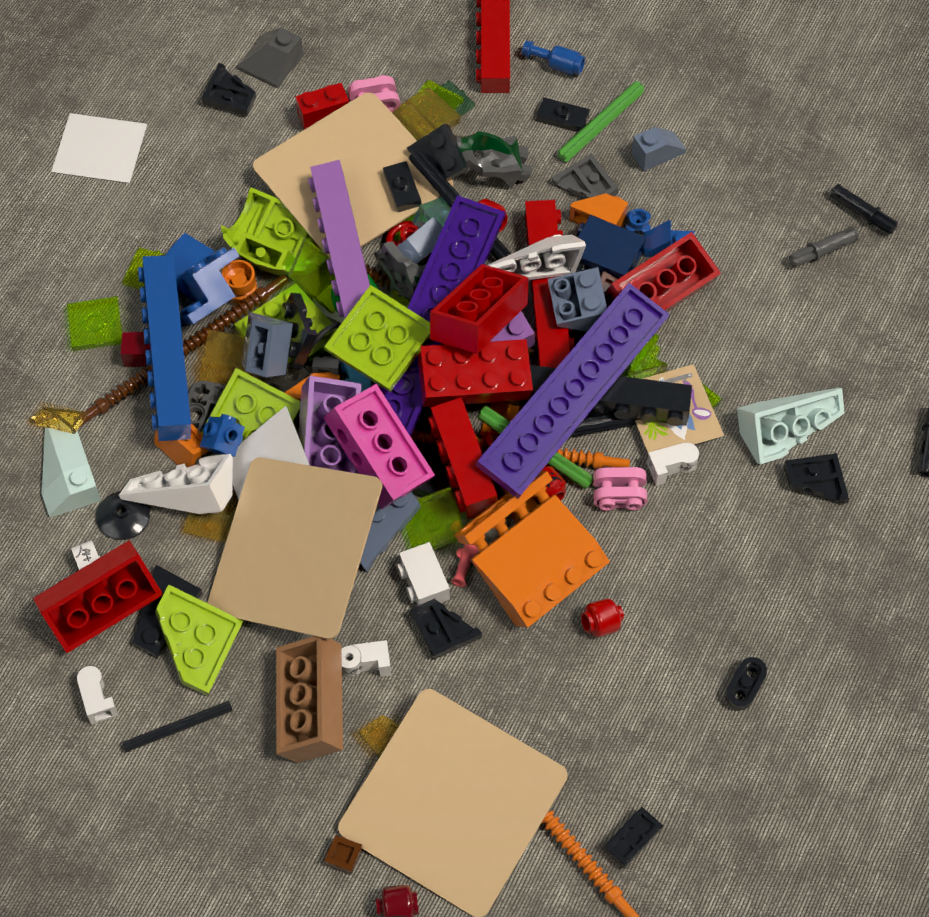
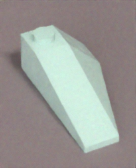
[737,388,844,464]
[42,411,101,518]

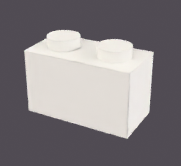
[396,542,450,606]

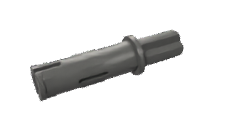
[789,226,859,267]

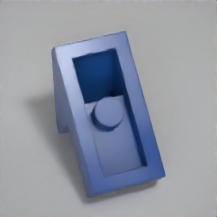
[643,220,694,257]

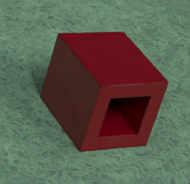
[120,332,150,367]

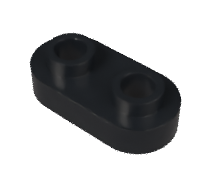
[726,657,767,710]

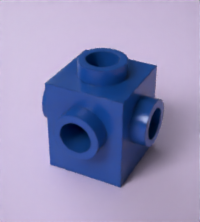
[199,414,245,457]

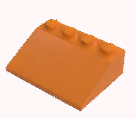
[470,495,610,628]

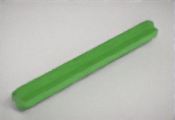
[557,81,644,162]
[477,406,593,489]

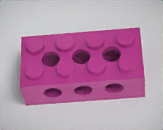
[324,384,435,509]

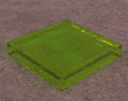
[67,296,123,351]
[406,487,463,550]

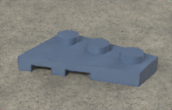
[360,492,421,572]

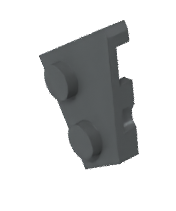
[551,153,619,199]

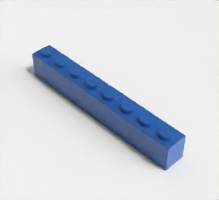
[138,255,191,441]

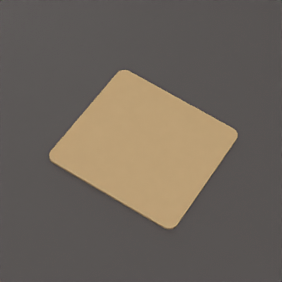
[253,93,453,259]
[207,457,382,639]
[338,689,568,917]

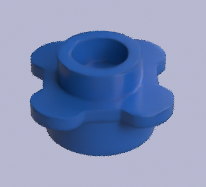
[626,209,651,233]

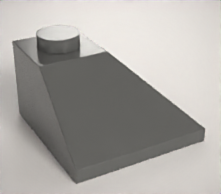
[237,28,303,88]

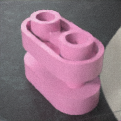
[347,75,401,113]
[593,467,648,511]

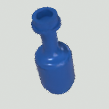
[522,40,586,75]

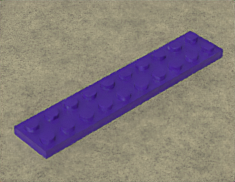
[374,195,505,437]
[475,283,670,499]

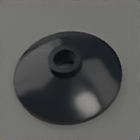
[96,491,150,540]

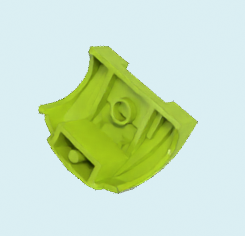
[221,187,327,276]

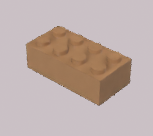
[276,636,343,763]

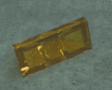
[29,402,87,434]

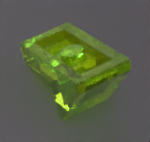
[628,334,668,379]

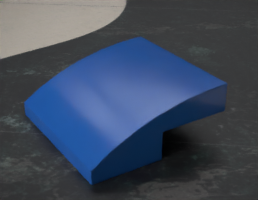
[165,233,215,301]

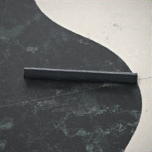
[122,701,233,753]

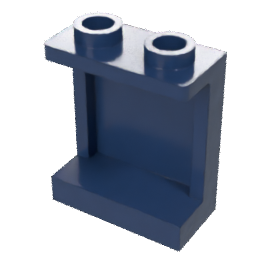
[577,215,646,279]

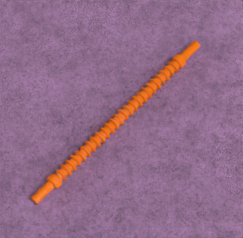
[411,428,630,469]
[455,702,640,917]

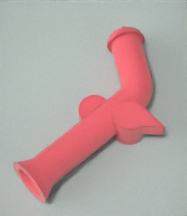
[451,522,479,587]

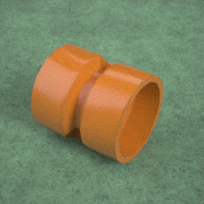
[222,260,257,306]

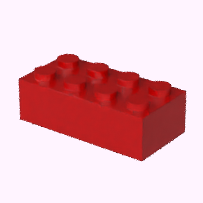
[604,232,721,312]
[430,264,529,354]
[417,339,533,407]
[428,397,498,520]
[33,540,163,653]

